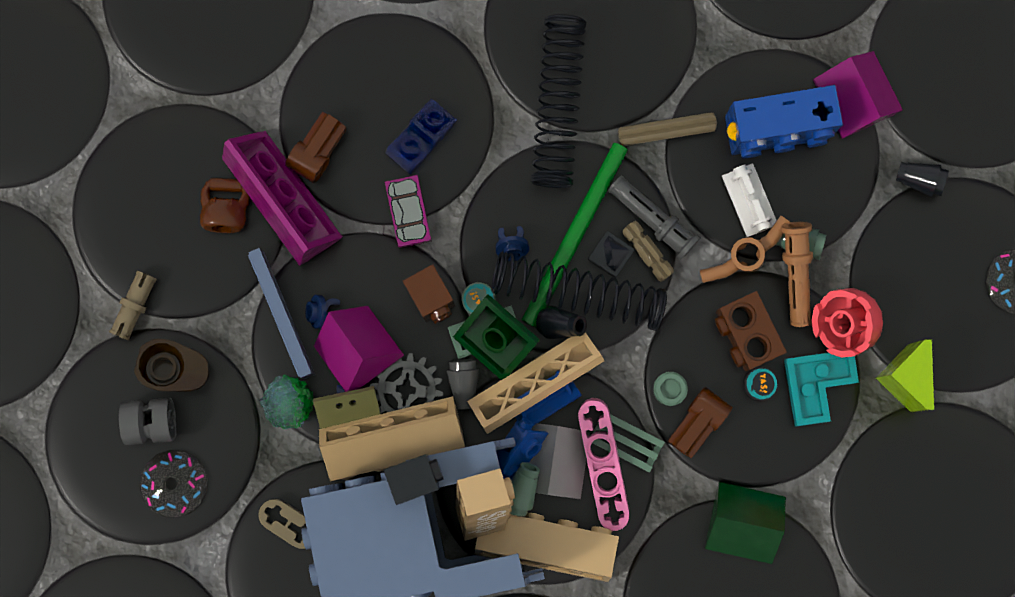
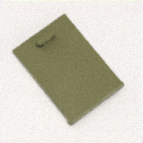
[313,386,381,429]

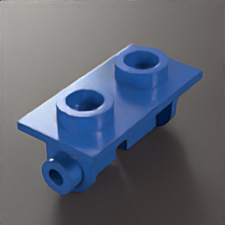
[514,370,582,425]
[496,418,549,480]

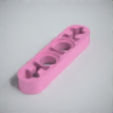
[578,398,629,531]

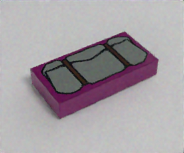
[385,175,432,248]

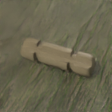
[623,221,674,281]

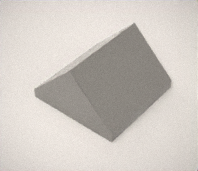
[529,423,590,499]

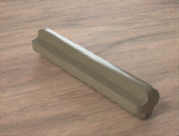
[618,112,717,146]

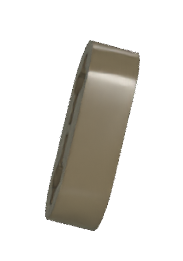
[259,499,306,549]

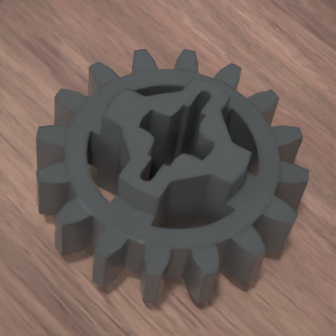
[370,353,444,414]

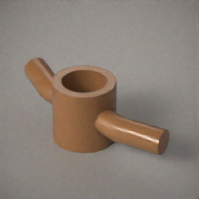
[700,216,790,283]

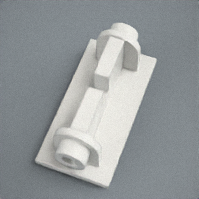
[722,163,777,237]

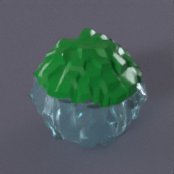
[259,374,314,429]

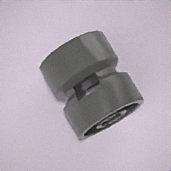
[119,398,177,445]

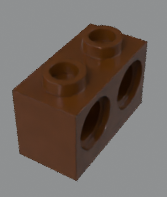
[403,264,456,324]
[714,291,787,371]

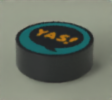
[743,367,779,401]

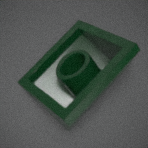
[453,294,540,380]
[704,482,786,564]

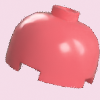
[811,288,883,358]

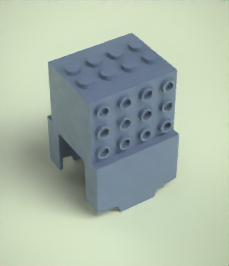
[301,437,545,597]

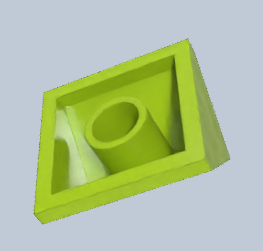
[876,340,934,412]

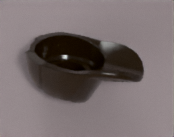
[134,338,209,391]

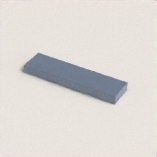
[248,248,316,379]

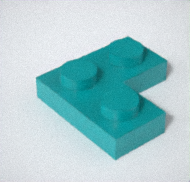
[784,353,859,426]

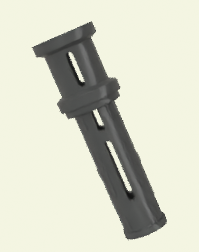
[608,175,701,260]

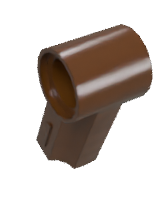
[285,112,347,184]
[667,387,733,459]

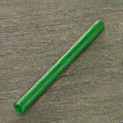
[521,143,628,328]

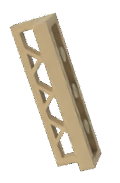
[467,333,604,434]

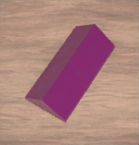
[222,131,342,266]

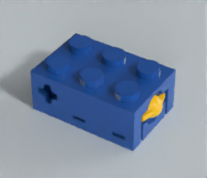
[725,85,843,158]

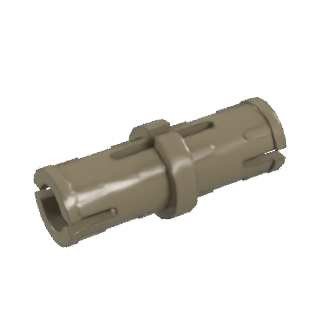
[109,271,157,341]

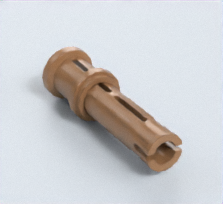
[781,222,813,327]

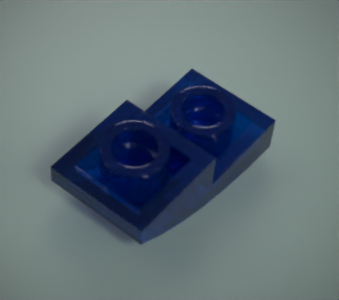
[385,98,457,175]

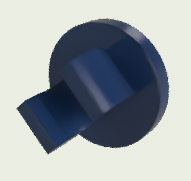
[495,226,529,261]
[305,295,340,329]

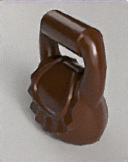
[200,178,250,233]

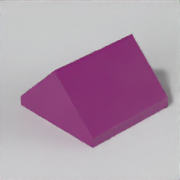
[813,51,903,139]
[314,306,404,392]

